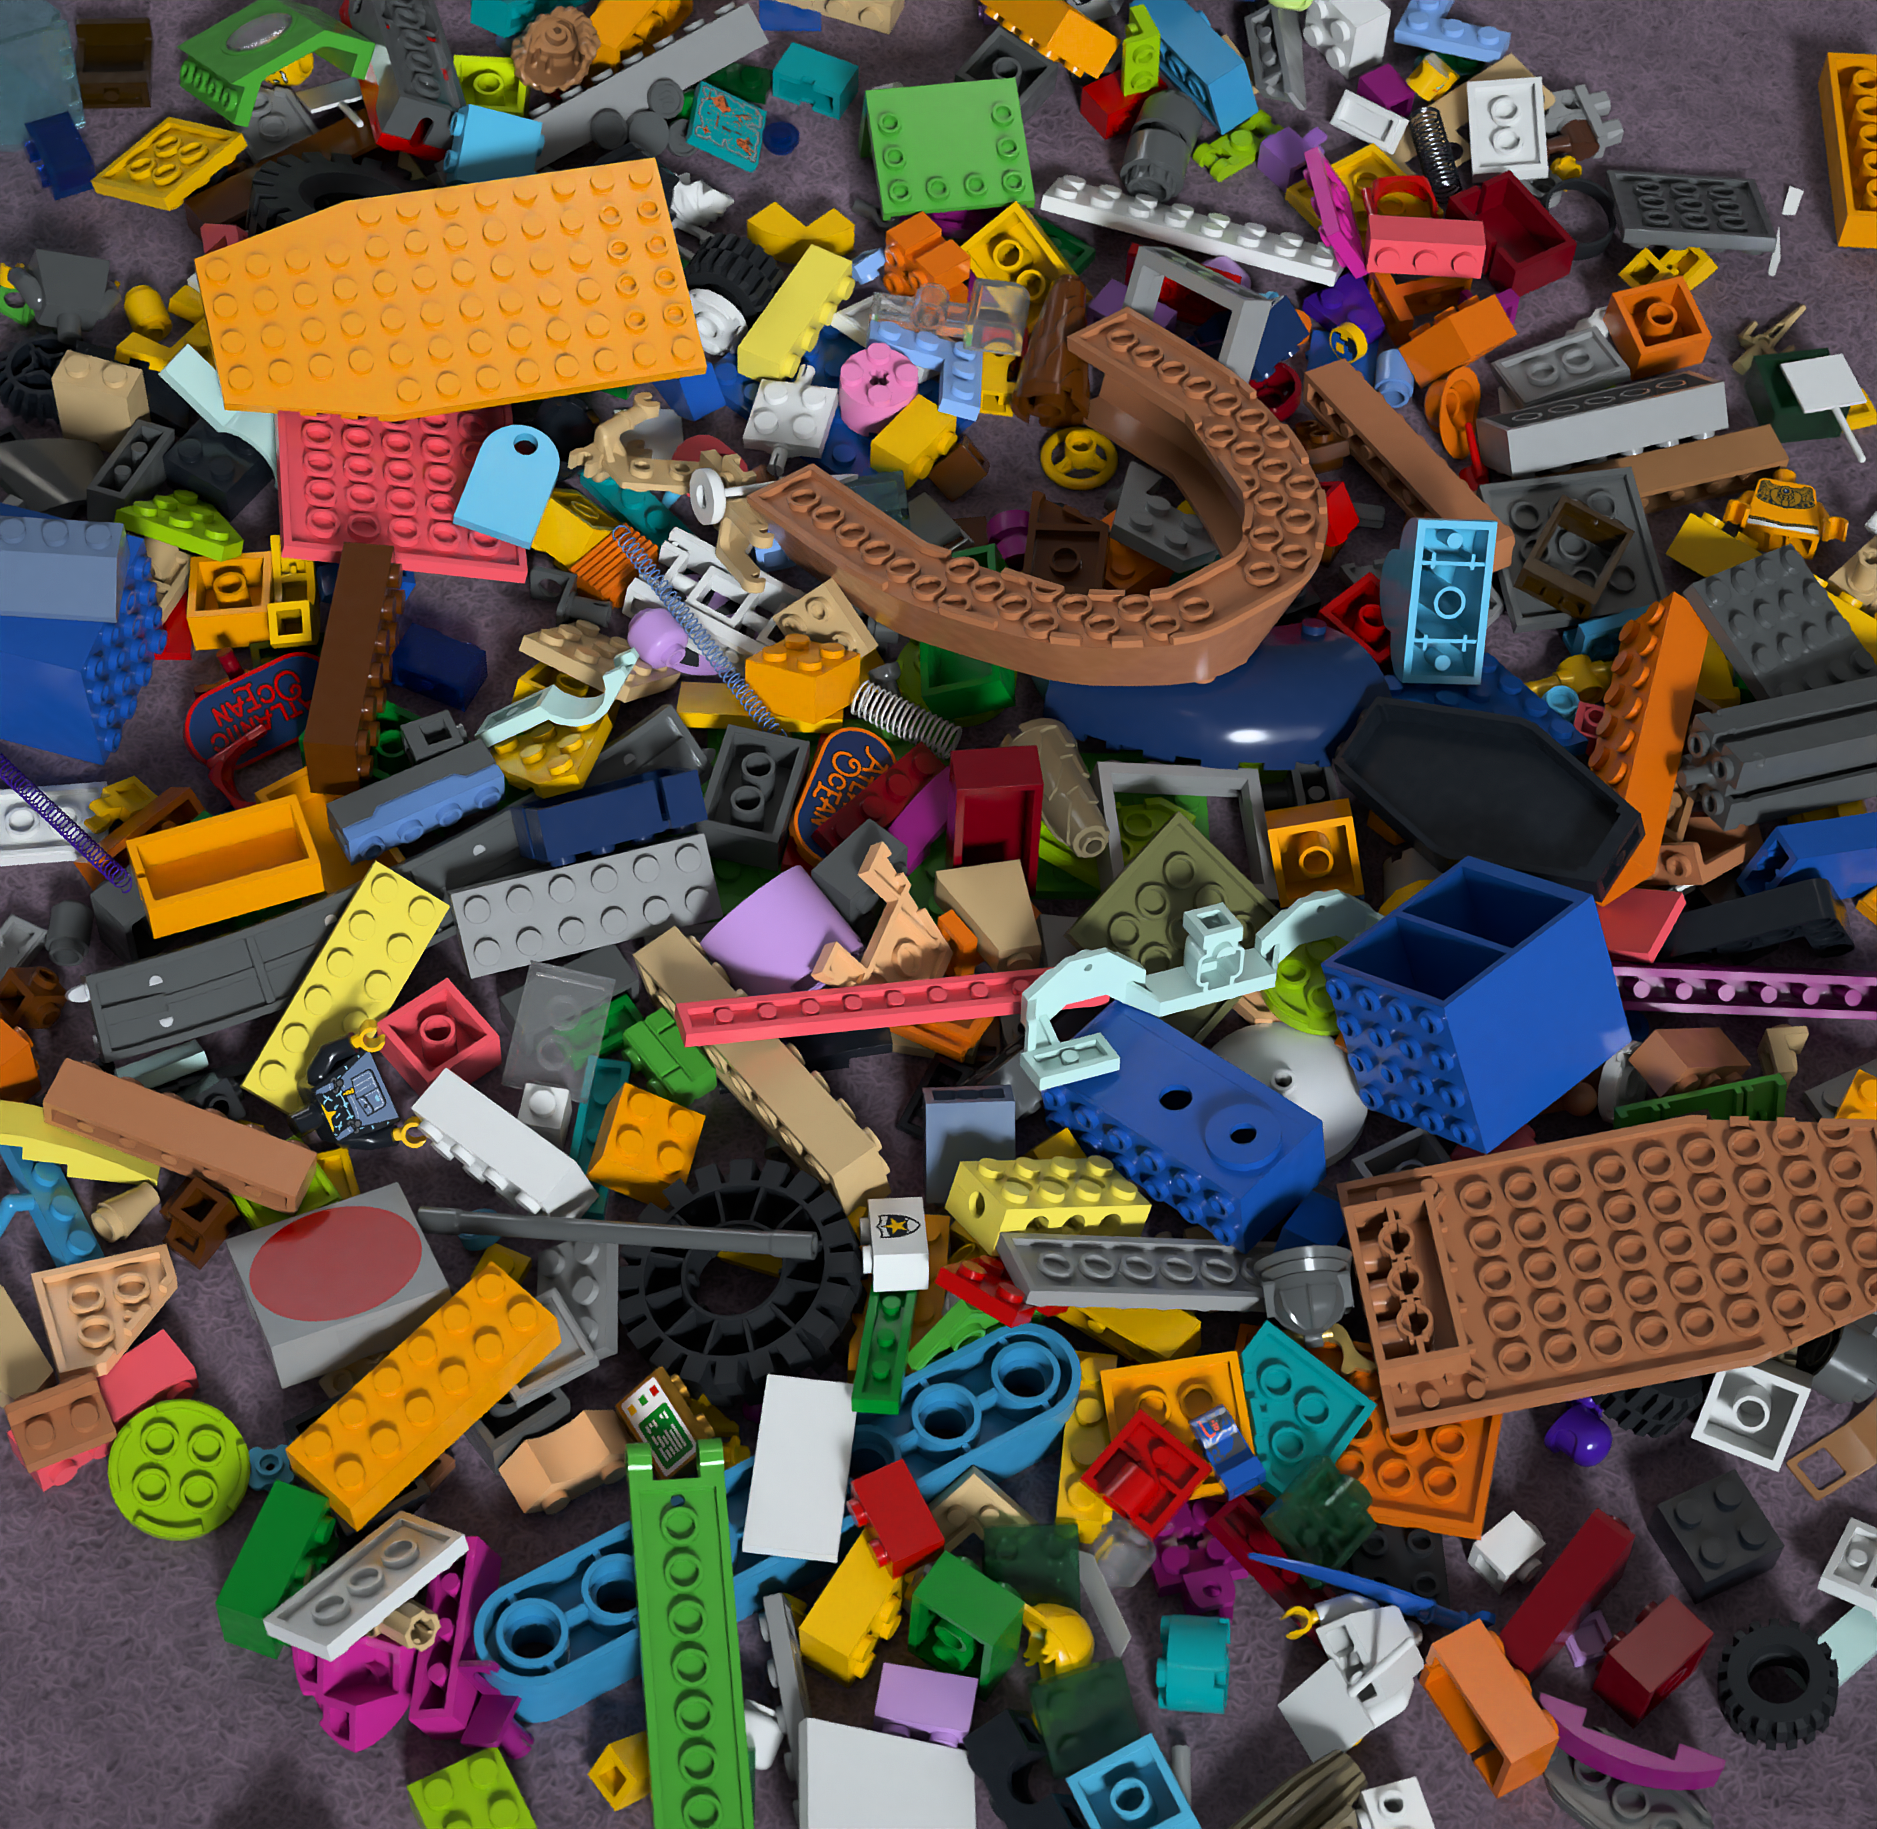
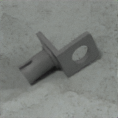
[530,566,613,628]

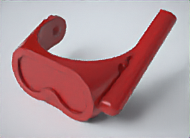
[1361,175,1439,219]
[206,724,267,810]

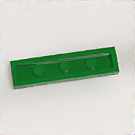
[851,1281,919,1415]

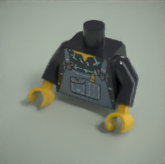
[286,1019,427,1150]

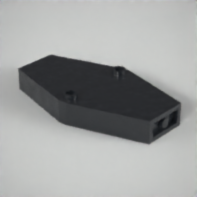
[1333,696,1646,903]

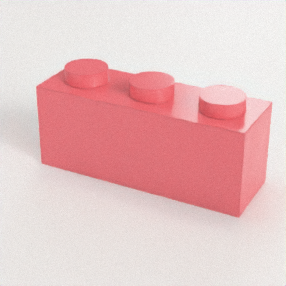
[1364,215,1486,279]

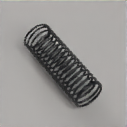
[1408,107,1463,204]

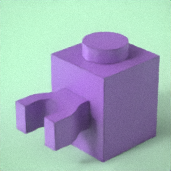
[1257,126,1327,193]

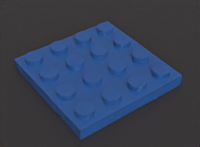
[1384,652,1589,756]

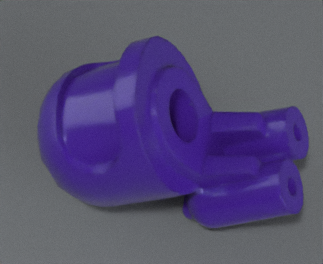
[1544,1397,1613,1467]

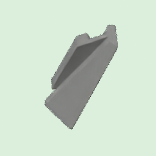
[1244,0,1307,110]

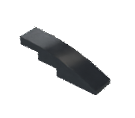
[717,1027,893,1094]

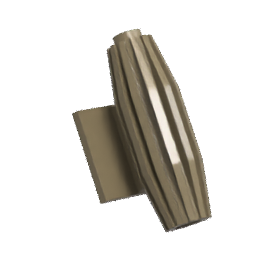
[1228,1749,1368,1829]

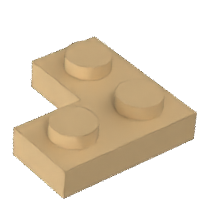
[927,1465,1039,1560]

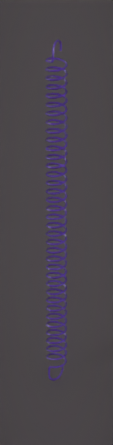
[0,753,132,893]

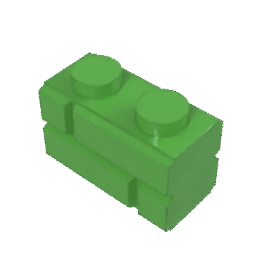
[621,1007,717,1107]

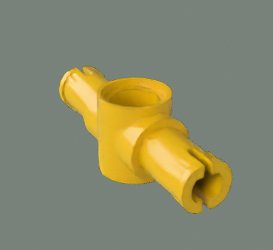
[1524,654,1613,704]

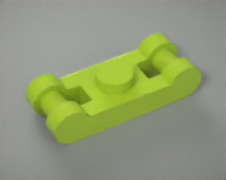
[1192,109,1284,182]

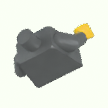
[0,249,121,345]

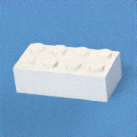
[411,1068,599,1219]

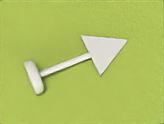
[690,468,858,525]

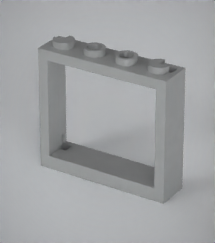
[1102,246,1273,383]
[1088,760,1279,906]

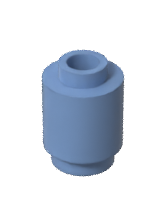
[1374,348,1414,408]

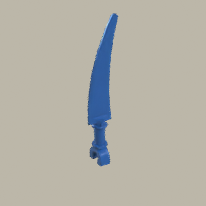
[1248,1553,1496,1632]

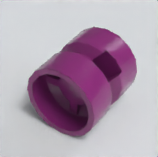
[986,509,1030,572]

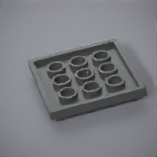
[1605,170,1777,255]
[1476,467,1668,634]
[1682,543,1877,701]

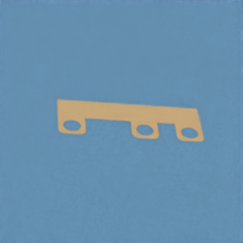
[1362,53,1556,176]

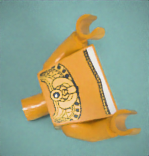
[1722,469,1849,560]

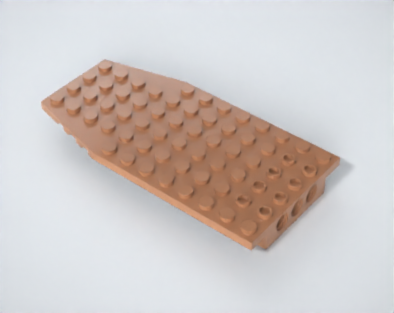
[1336,1115,1877,1435]

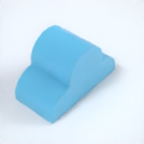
[1380,517,1498,685]

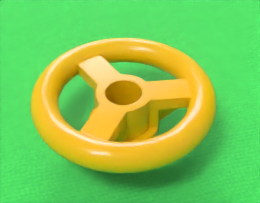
[1040,427,1118,490]

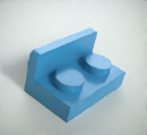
[1562,605,1650,662]

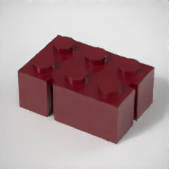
[1444,170,1577,297]

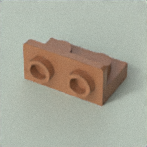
[4,1373,117,1474]

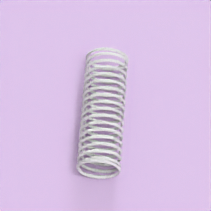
[850,680,962,760]

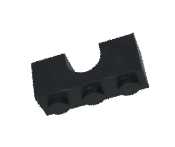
[962,1708,1090,1829]

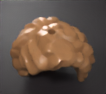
[511,6,601,94]

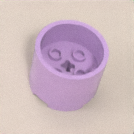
[700,865,866,996]

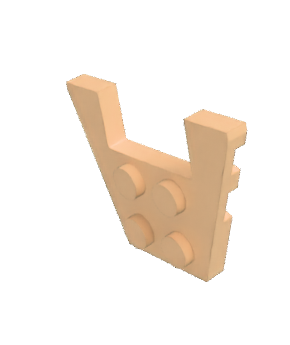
[811,841,953,988]

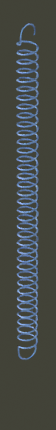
[612,525,787,737]

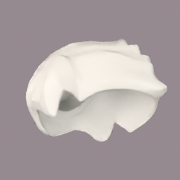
[671,173,734,227]

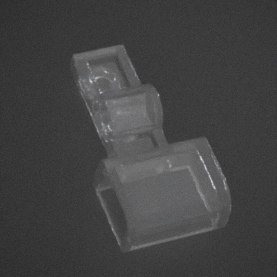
[869,278,1030,356]

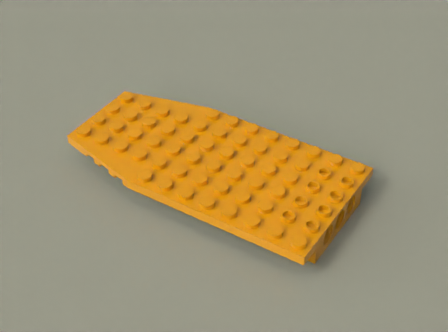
[194,158,707,422]

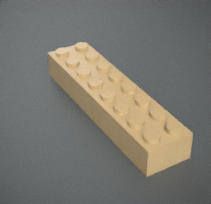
[633,926,892,1217]

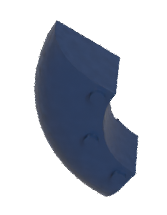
[1043,618,1392,770]

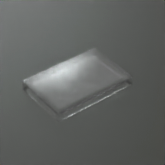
[501,960,616,1104]

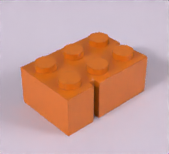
[1418,1618,1560,1799]

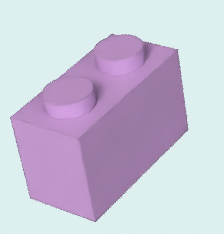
[873,1663,978,1750]

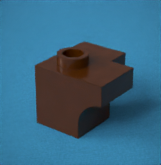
[159,1176,242,1270]

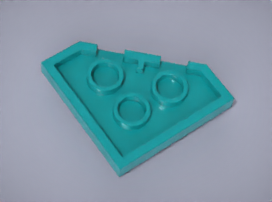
[1238,1320,1377,1513]

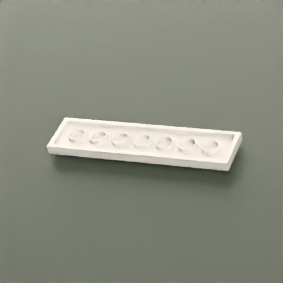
[1040,175,1344,287]

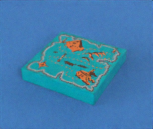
[686,81,767,173]

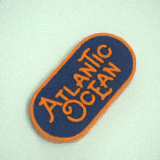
[788,727,897,867]

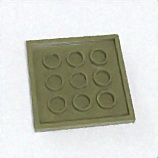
[1063,811,1280,1044]

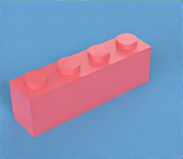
[7,1329,199,1491]

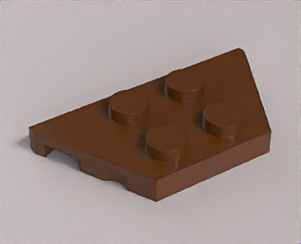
[1023,491,1110,596]

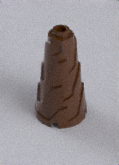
[1011,274,1090,429]

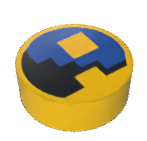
[1330,322,1367,363]

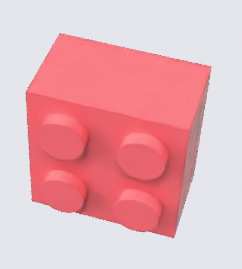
[377,978,502,1097]

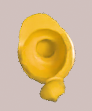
[1022,1603,1095,1736]

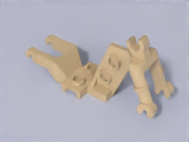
[568,392,774,594]

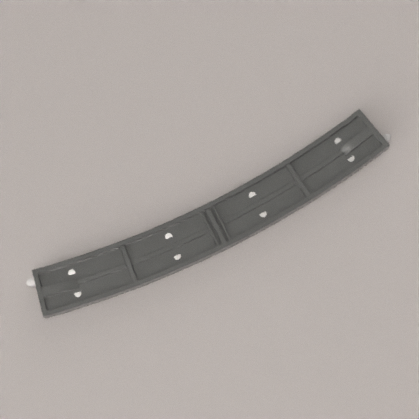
[65,704,716,1063]

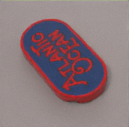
[182,652,320,771]

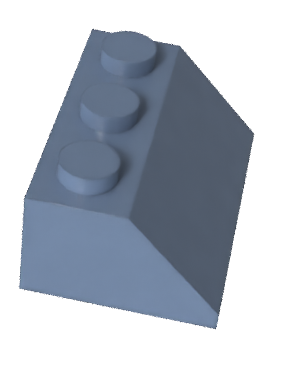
[0,516,130,623]

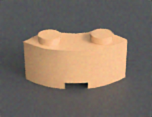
[498,1410,634,1515]

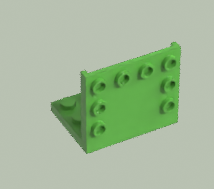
[858,78,1035,221]

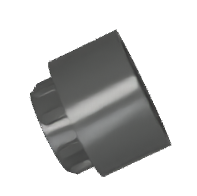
[1130,90,1203,155]
[1120,129,1190,204]
[1795,1322,1877,1404]

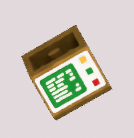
[615,1366,715,1480]

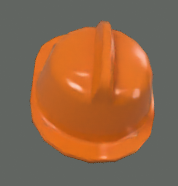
[1424,366,1481,460]

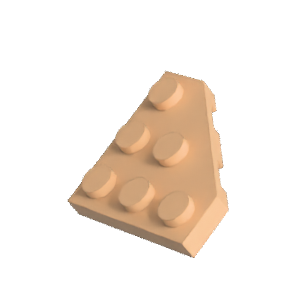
[31,1244,178,1382]

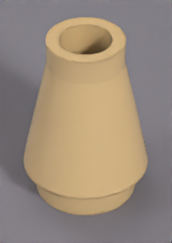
[91,1182,160,1243]

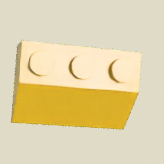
[960,201,1094,338]

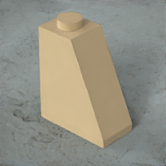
[934,859,1042,973]
[0,1285,58,1408]

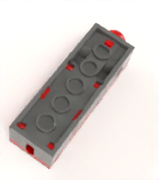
[339,0,467,162]

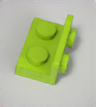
[1121,4,1161,96]

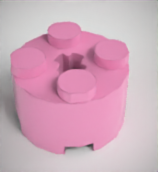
[839,343,919,437]

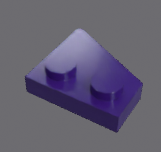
[1302,271,1385,345]

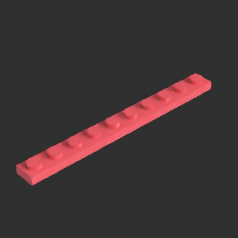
[674,967,1110,1047]

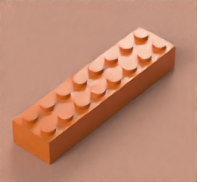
[1588,591,1709,907]

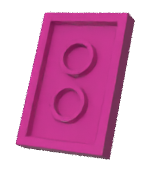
[1303,146,1370,279]

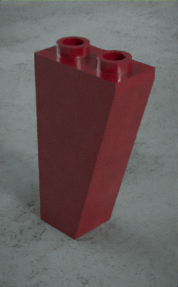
[1498,1508,1636,1685]

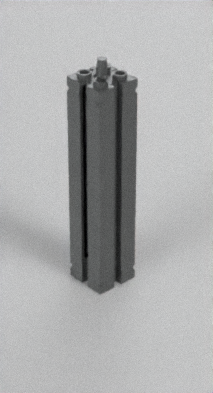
[1676,676,1877,831]

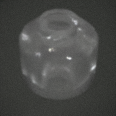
[1087,1519,1157,1589]

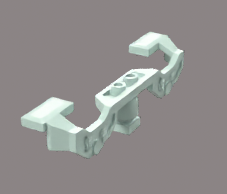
[1020,889,1385,1091]

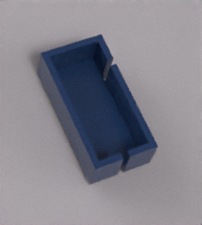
[510,766,708,867]

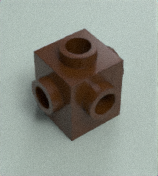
[0,966,67,1030]

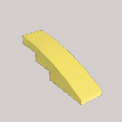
[0,1100,161,1187]

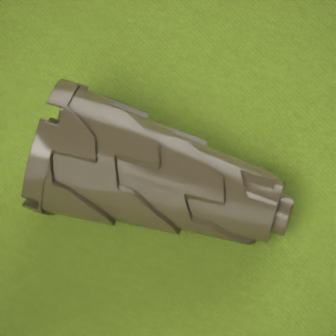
[998,718,1110,858]

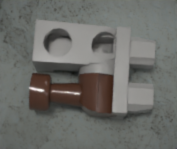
[1543,84,1624,162]

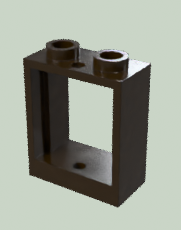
[1513,495,1635,623]

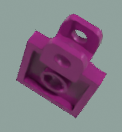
[1135,1498,1248,1625]

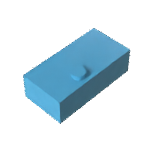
[1129,0,1259,135]

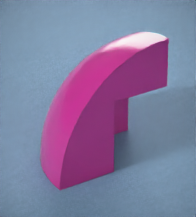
[292,1633,419,1753]

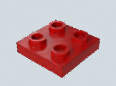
[1080,1408,1213,1542]

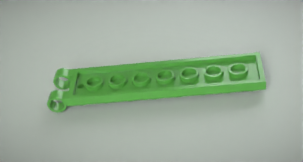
[625,1438,754,1829]

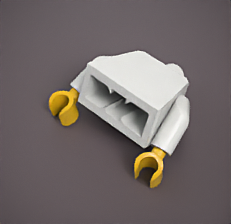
[1280,1593,1424,1746]

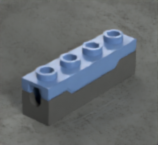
[326,738,506,866]

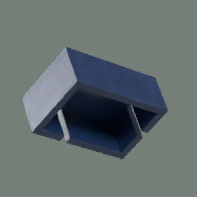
[1184,295,1310,383]

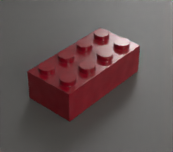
[945,745,1044,897]

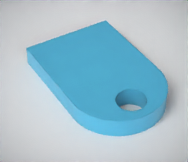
[453,425,560,550]

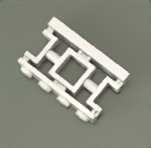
[622,527,805,678]

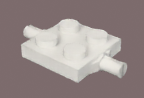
[743,364,839,476]

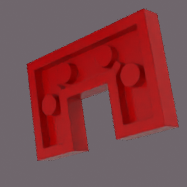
[934,1255,1069,1328]

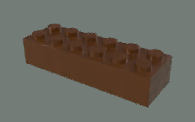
[303,542,406,796]

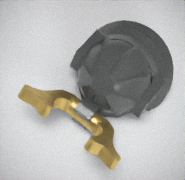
[1253,1245,1376,1377]

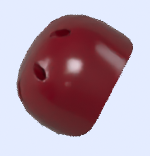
[1248,362,1302,422]

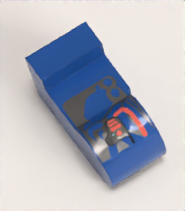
[1188,1404,1266,1501]

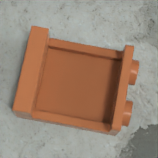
[1637,812,1763,886]

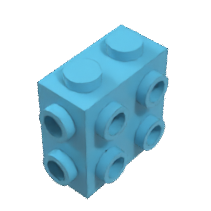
[443,104,545,186]

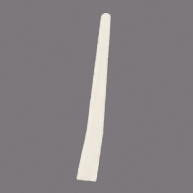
[1768,186,1804,276]

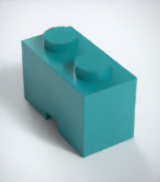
[772,42,859,120]

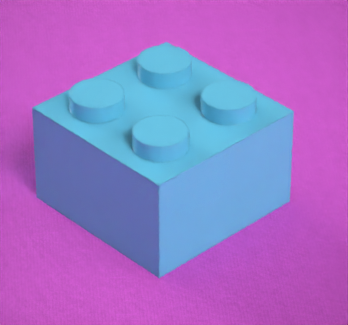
[1065,1733,1202,1829]

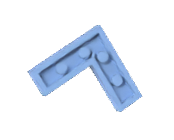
[1394,0,1511,64]
[865,320,983,421]

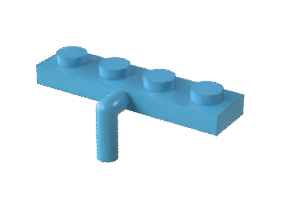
[0,1145,105,1268]

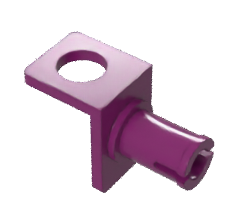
[457,1660,534,1760]

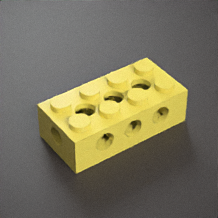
[945,1155,1152,1256]

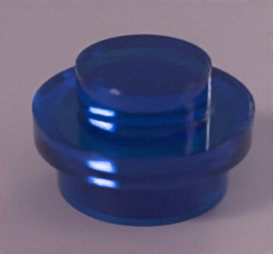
[762,122,800,156]

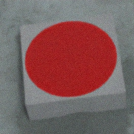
[225,1182,452,1389]

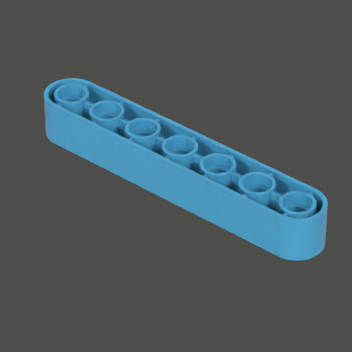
[474,1323,1081,1723]

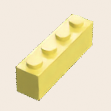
[737,244,855,382]

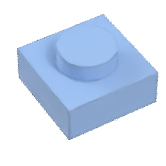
[851,248,887,285]

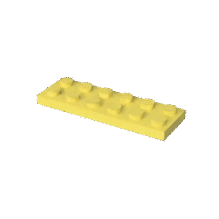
[239,861,450,1131]

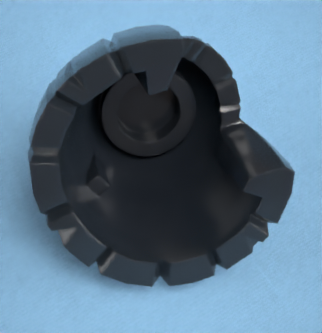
[514,395,600,482]

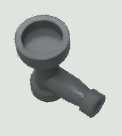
[856,662,913,722]

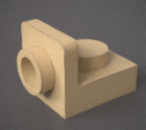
[1757,1024,1809,1088]

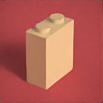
[51,350,152,453]

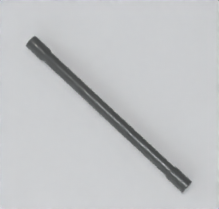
[417,1206,818,1260]

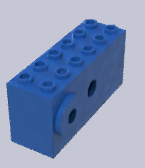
[1041,999,1327,1255]

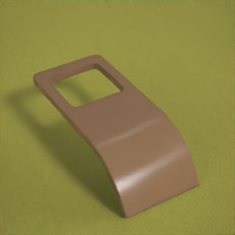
[1786,1397,1877,1501]

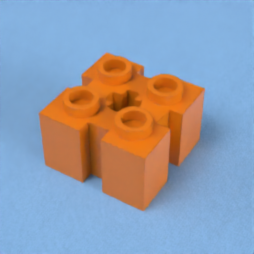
[883,211,971,327]

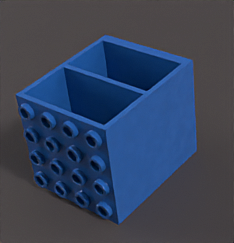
[0,502,167,766]
[1321,856,1632,1155]

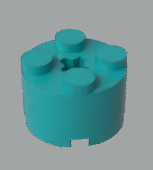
[1156,1614,1231,1714]

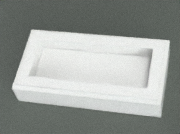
[1330,89,1409,154]

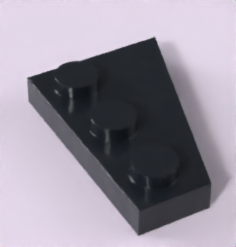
[73,340,190,438]

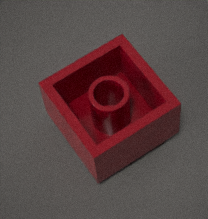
[1592,1594,1714,1729]

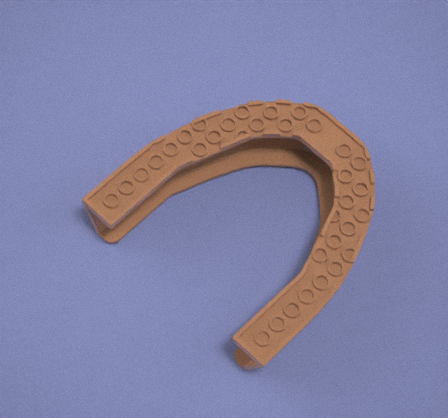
[746,306,1328,686]

